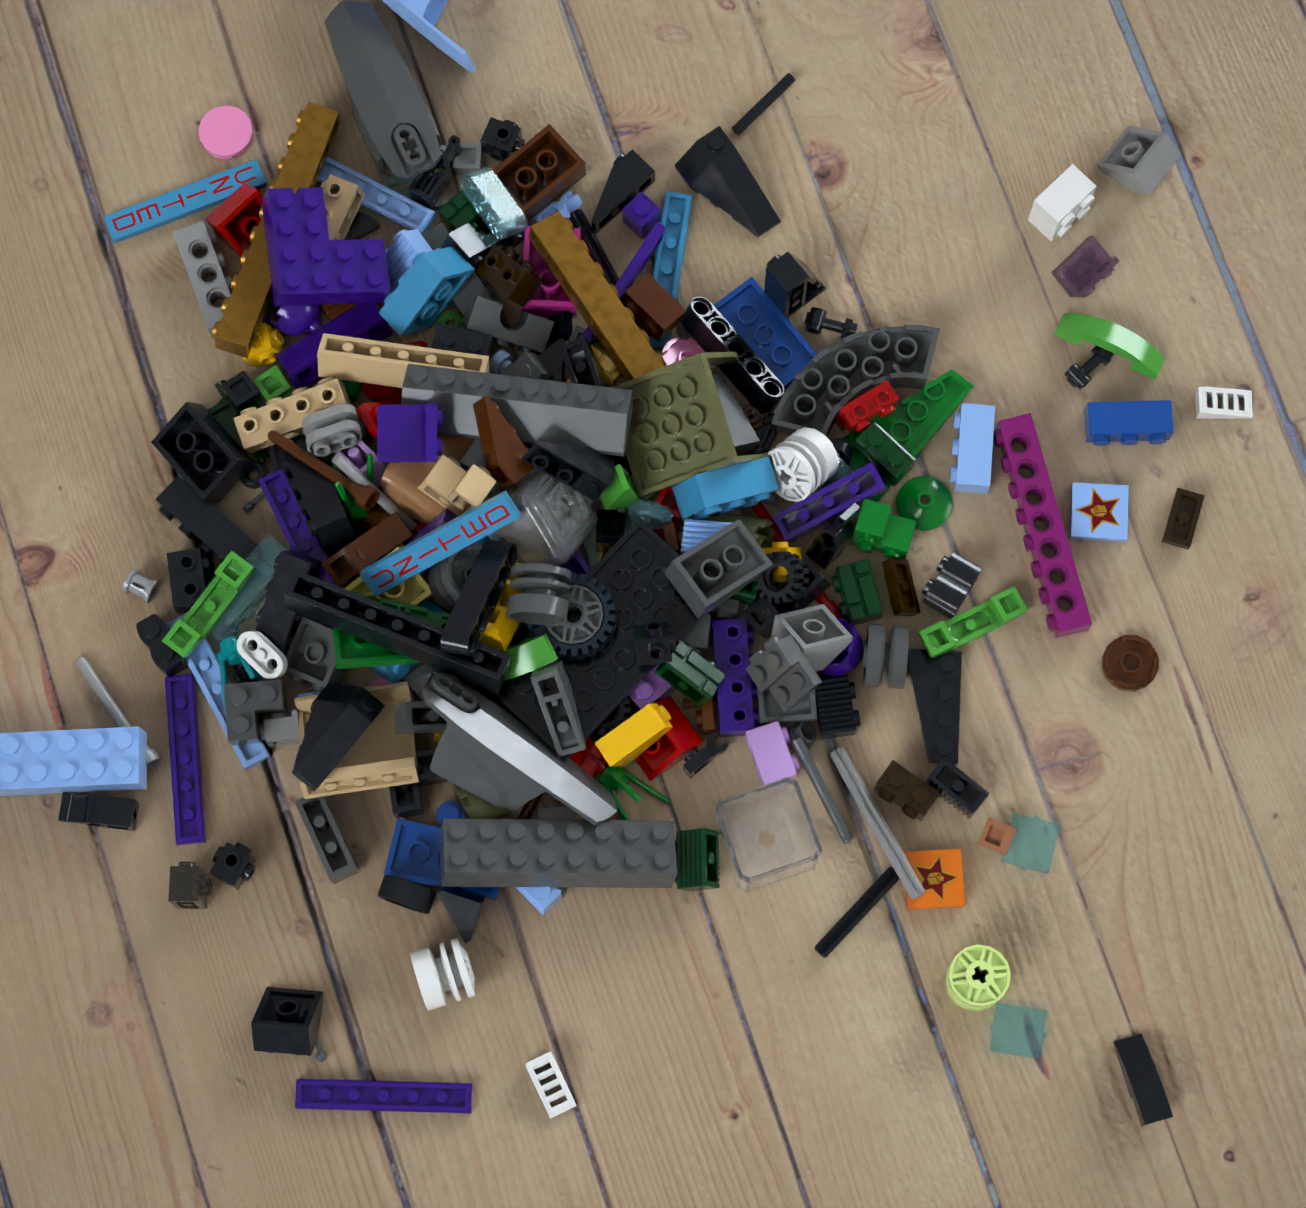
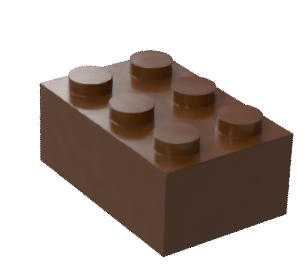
[487,124,586,223]

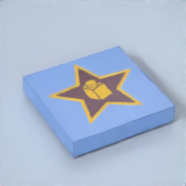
[1070,482,1129,542]

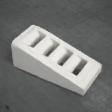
[1195,387,1253,419]
[525,1051,577,1119]

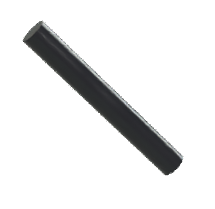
[732,73,795,135]

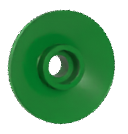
[896,476,952,531]

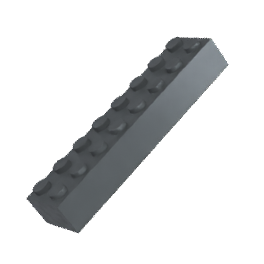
[439,819,677,888]

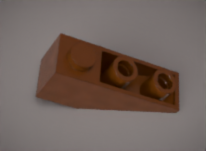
[473,395,535,490]
[322,512,413,587]

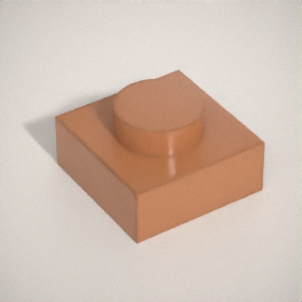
[978,817,1017,856]

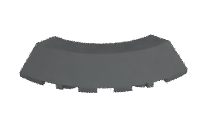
[771,324,940,437]

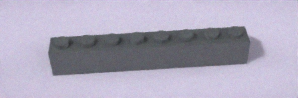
[401,364,633,456]

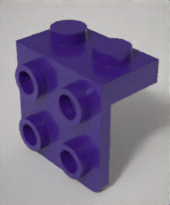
[377,404,443,462]

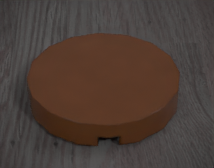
[1102,635,1159,692]

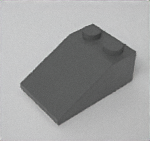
[665,519,773,619]

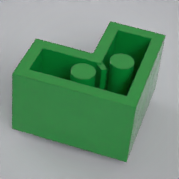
[852,499,916,559]

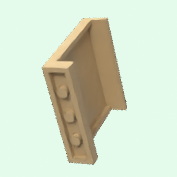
[294,682,419,799]

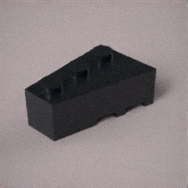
[764,252,827,318]

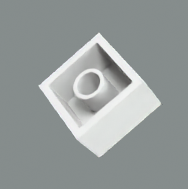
[1028,164,1097,242]

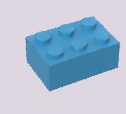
[379,246,475,336]
[672,457,779,520]

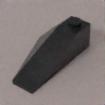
[675,126,781,237]
[292,683,385,792]

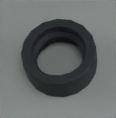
[377,874,436,914]

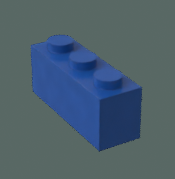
[1084,400,1174,446]

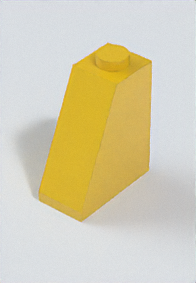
[595,703,673,767]

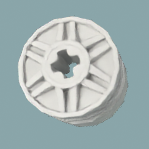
[764,427,839,502]
[410,938,476,1011]

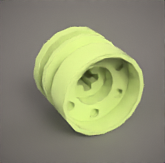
[945,944,1011,1011]

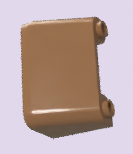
[381,434,475,525]

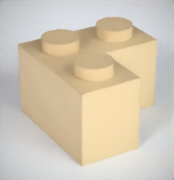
[418,455,496,517]

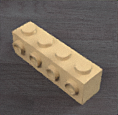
[320,174,366,240]
[233,377,351,454]

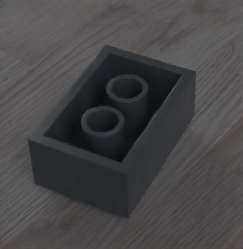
[151,402,255,503]

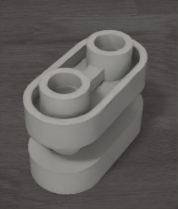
[302,403,362,457]

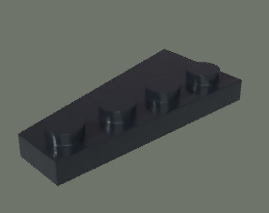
[907,649,962,765]

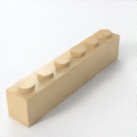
[317,333,489,388]

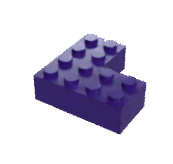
[262,188,390,306]

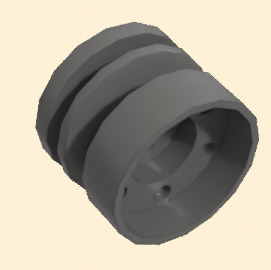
[507,563,571,625]

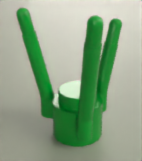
[331,453,373,519]
[599,766,670,820]

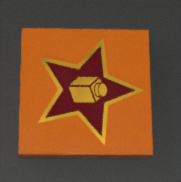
[903,849,965,910]

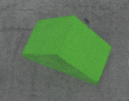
[600,464,643,510]

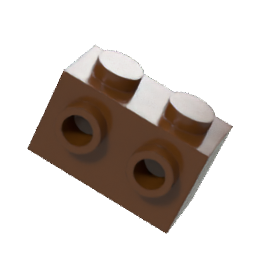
[621,272,687,342]

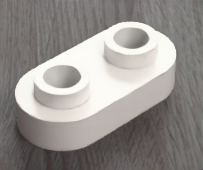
[237,630,288,679]

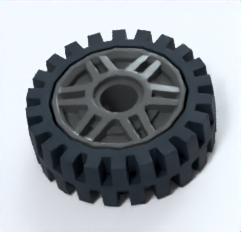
[532,573,617,661]

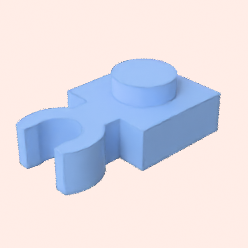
[533,190,583,223]

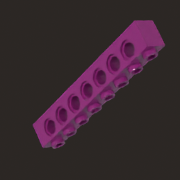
[993,413,1092,638]

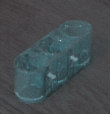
[460,166,527,240]

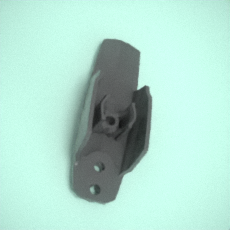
[325,0,442,178]
[421,671,617,825]

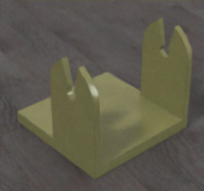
[611,352,767,497]

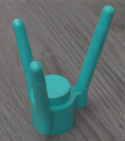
[216,636,264,707]

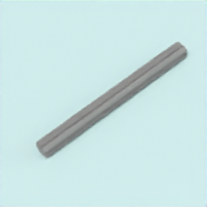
[830,747,925,900]

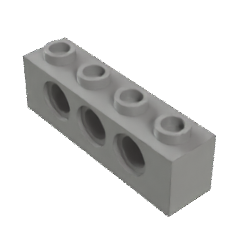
[172,221,233,338]

